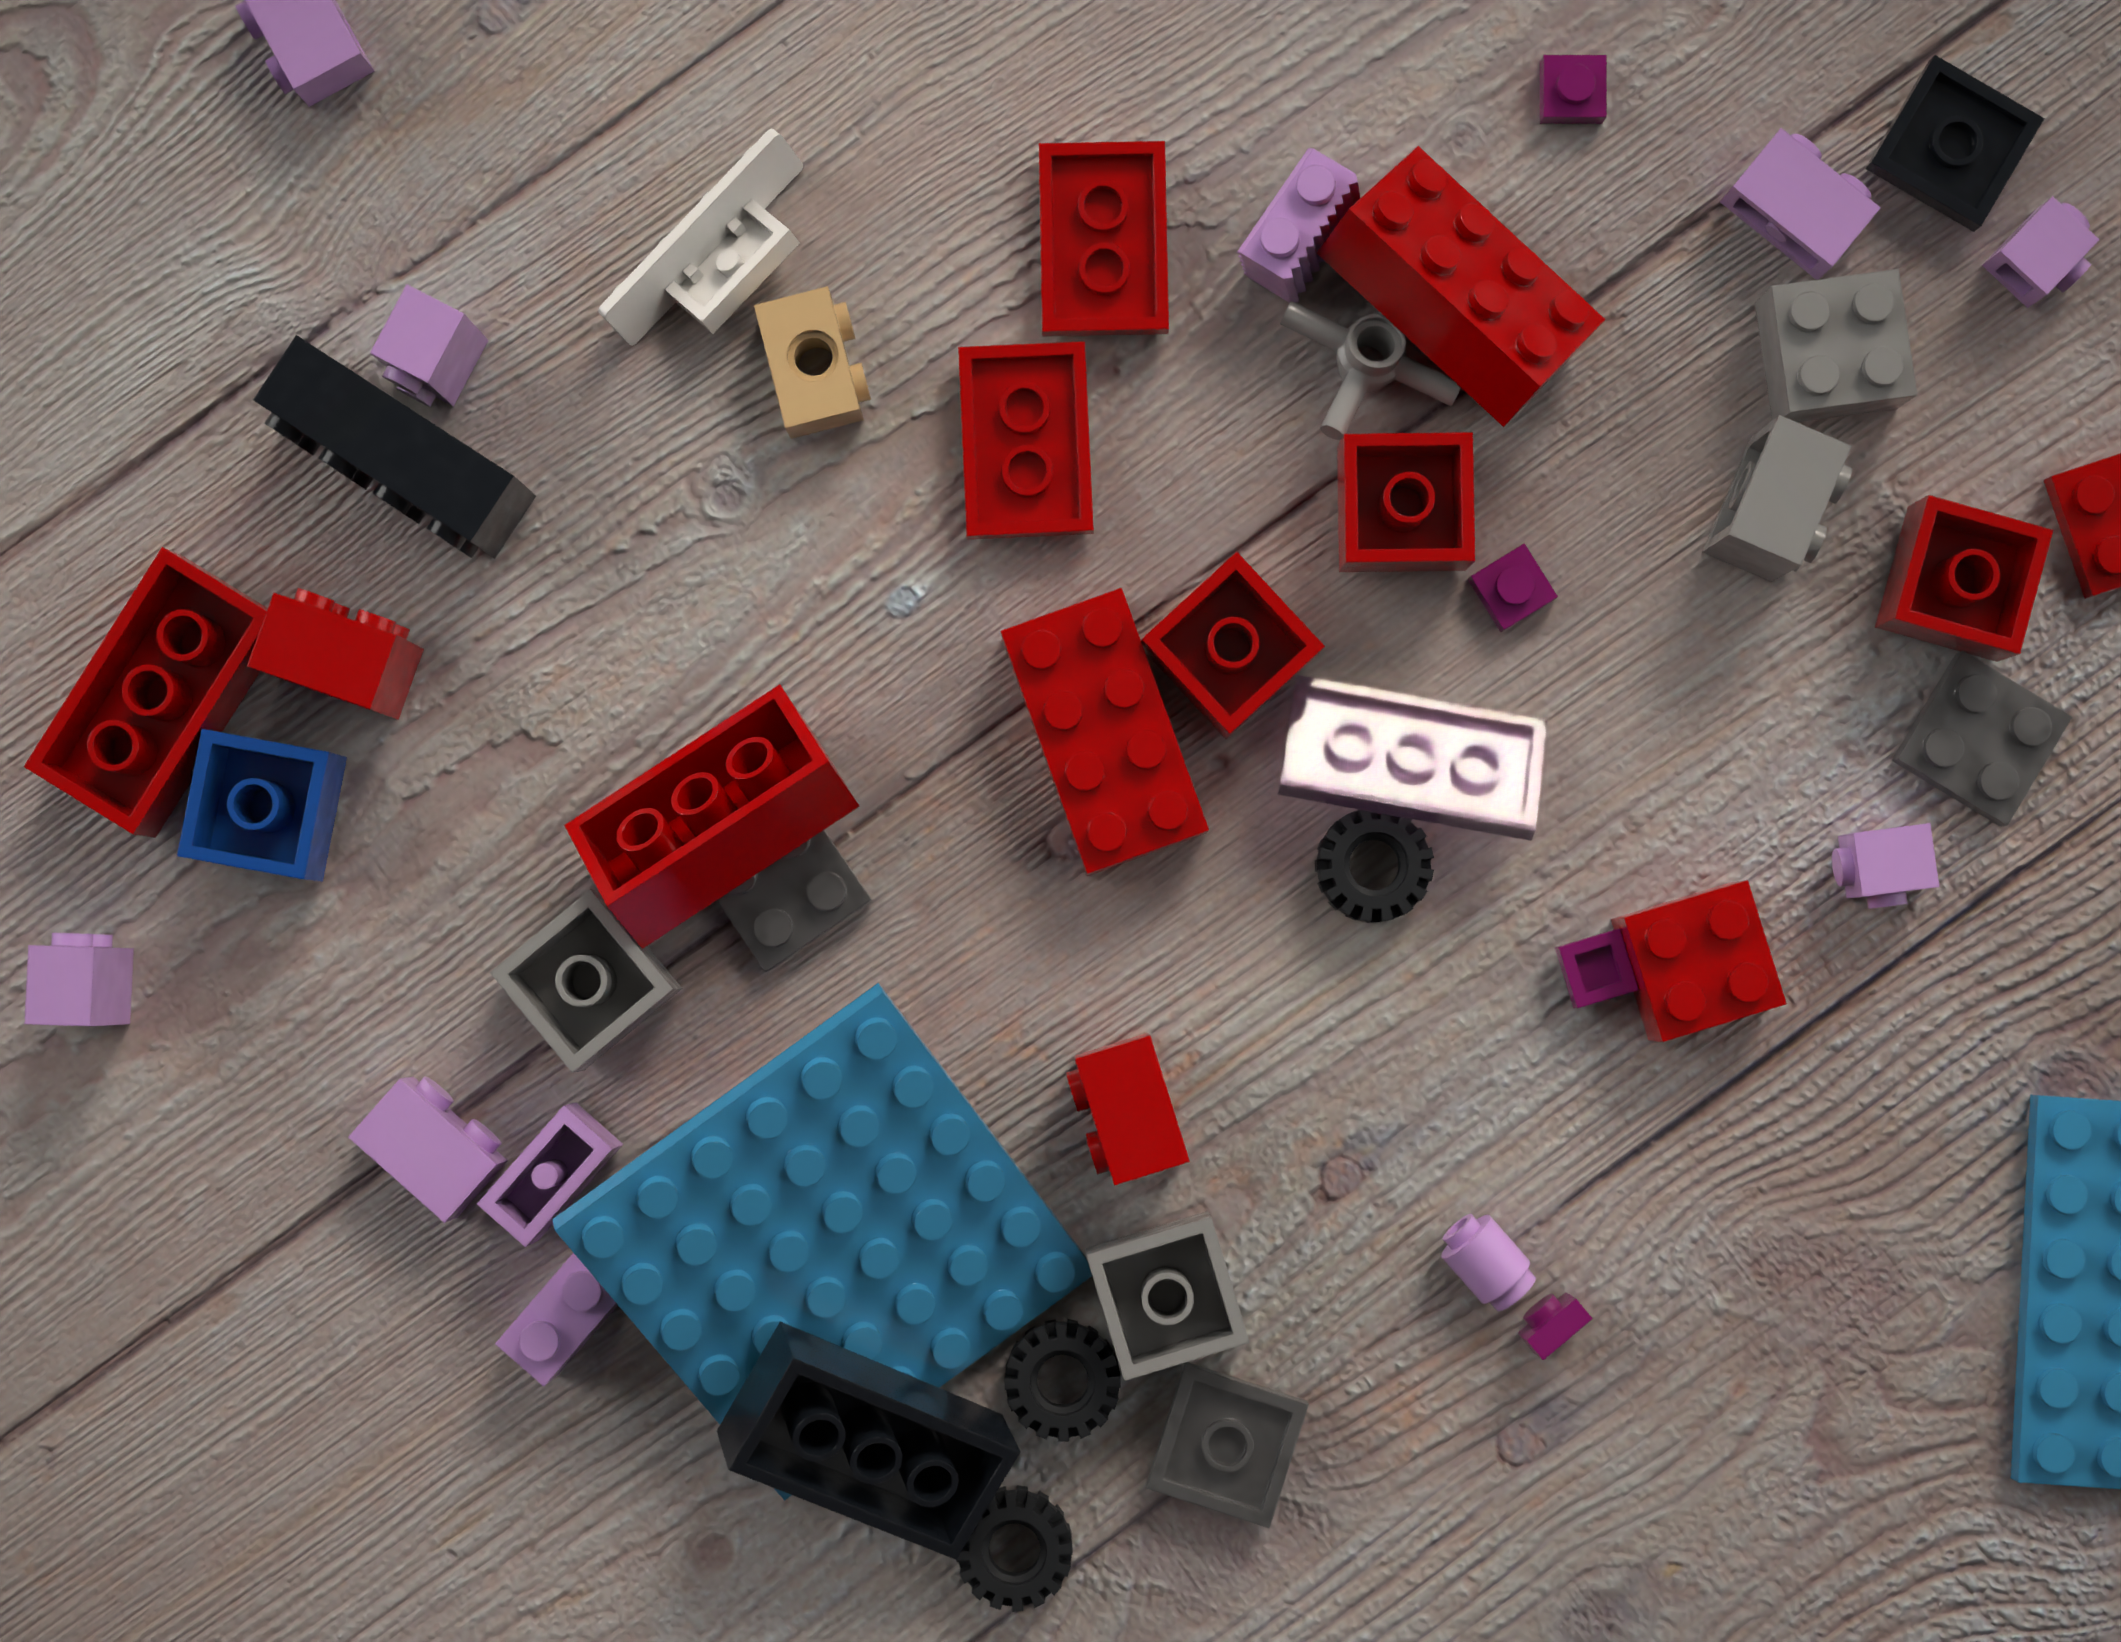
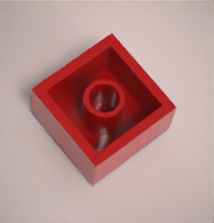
[1337,432,1475,572]
[1875,495,2054,662]
[1141,552,1325,739]
[247,588,424,720]
[1611,880,1787,1042]
[1066,1033,1190,1186]

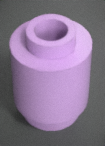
[1441,1214,1536,1311]

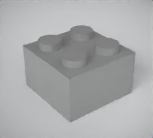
[1755,269,1917,422]
[1702,415,1852,582]
[490,889,683,1073]
[1086,1211,1250,1381]

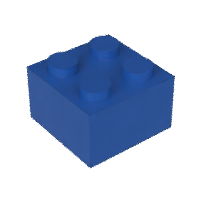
[177,729,347,882]

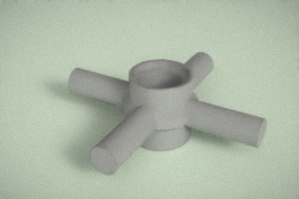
[1280,301,1461,440]

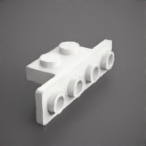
[598,129,803,346]

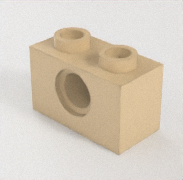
[754,286,871,439]

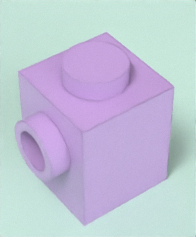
[1982,196,2099,308]
[1832,823,1939,909]

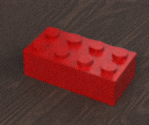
[1317,146,1606,427]
[24,547,268,838]
[1000,588,1209,876]
[564,684,860,949]

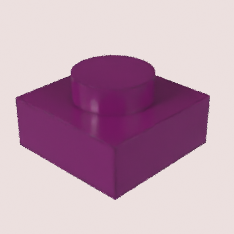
[1540,55,1607,124]
[1468,543,1558,632]
[1555,928,1639,1009]
[1518,1292,1593,1360]

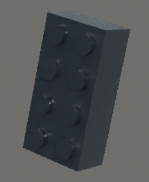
[253,335,536,559]
[717,1322,1021,1560]

